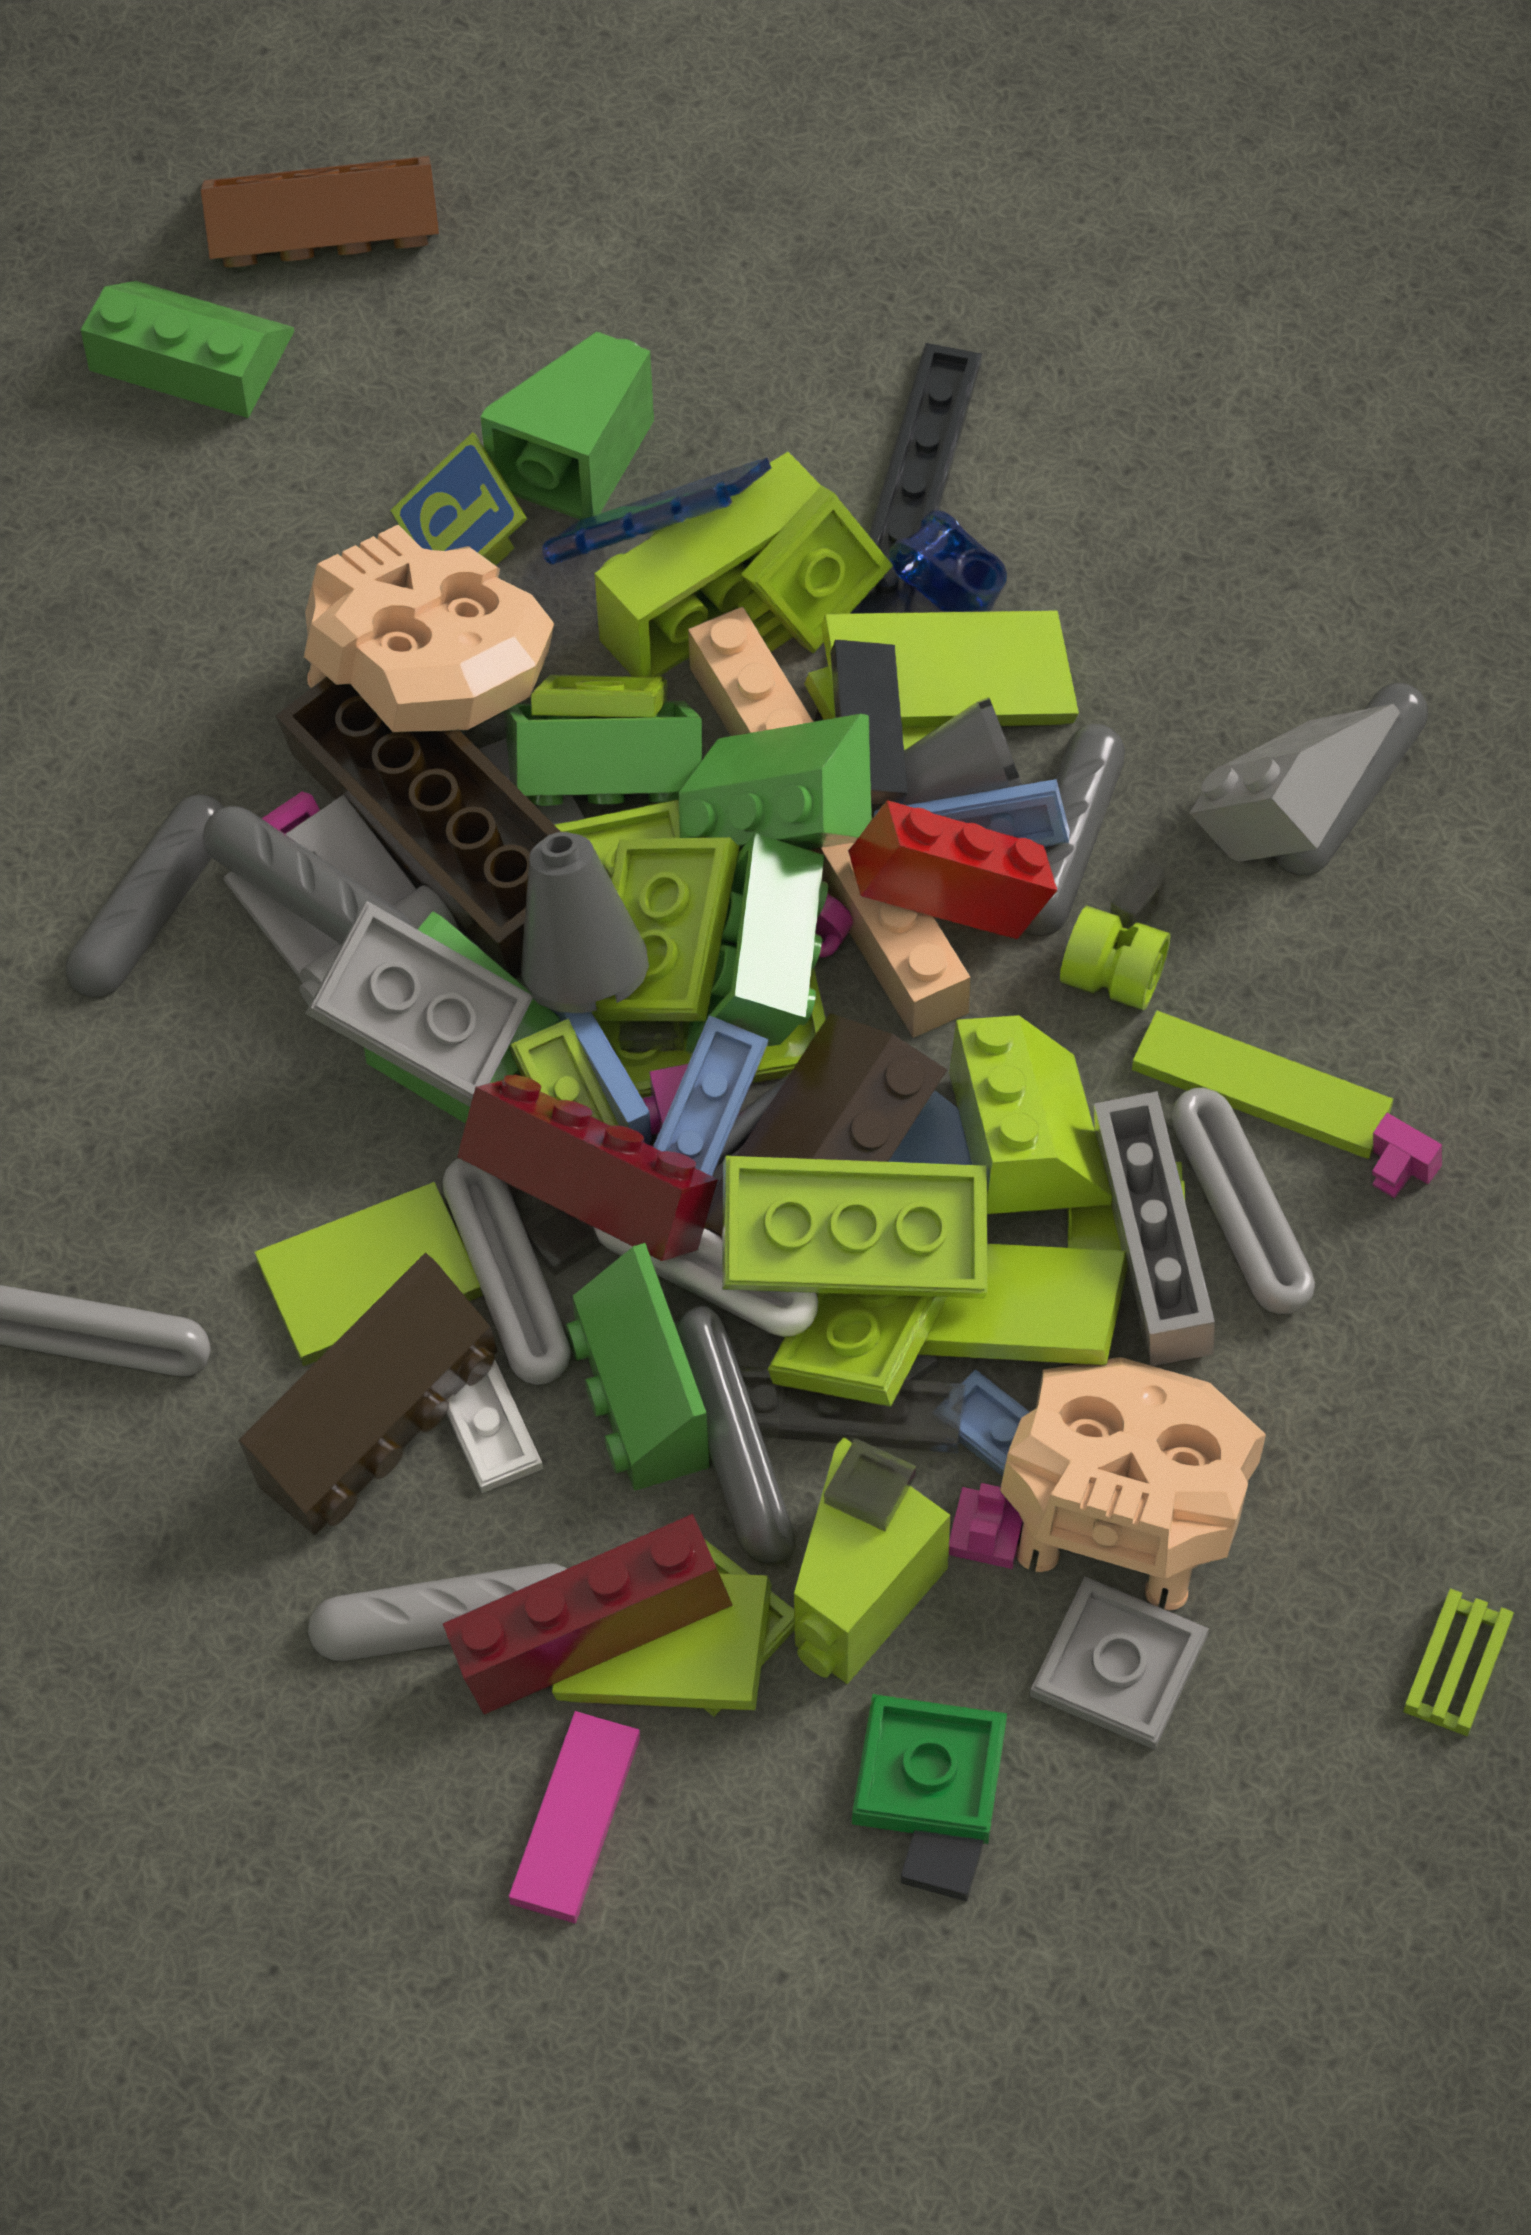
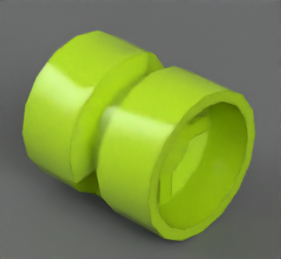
[1060,905,1171,1011]

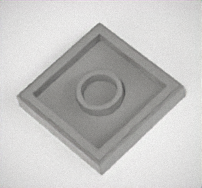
[1030,1576,1209,1750]

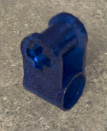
[889,510,1007,612]

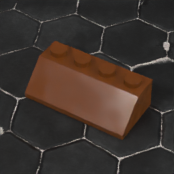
[201,156,439,267]

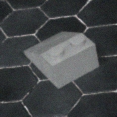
[1189,704,1400,862]

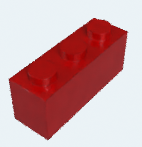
[848,800,1057,939]

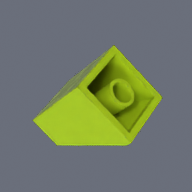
[794,1438,950,1684]

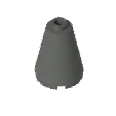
[871,697,1023,818]
[521,832,649,1013]

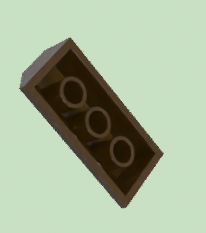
[704,1013,947,1237]
[238,1252,498,1536]

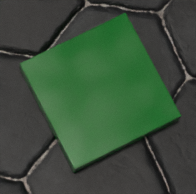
[852,1694,1007,1844]

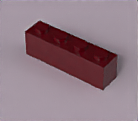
[457,1075,718,1261]
[442,1514,733,1715]

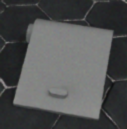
[223,794,459,1006]

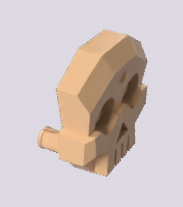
[304,525,554,732]
[1000,1357,1266,1610]

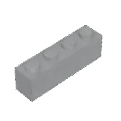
[1094,1091,1215,1366]

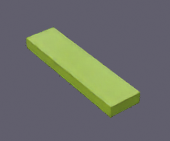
[1132,1010,1393,1159]

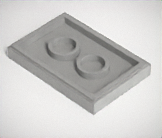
[305,901,533,1107]

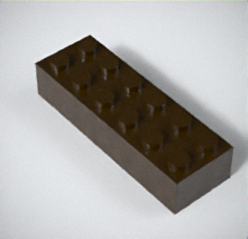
[275,677,561,979]

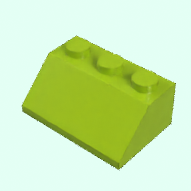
[949,1015,1113,1214]

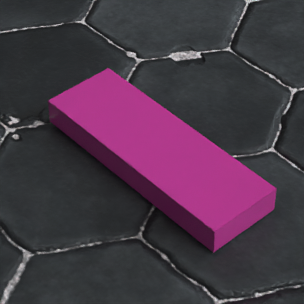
[509,1711,640,1924]

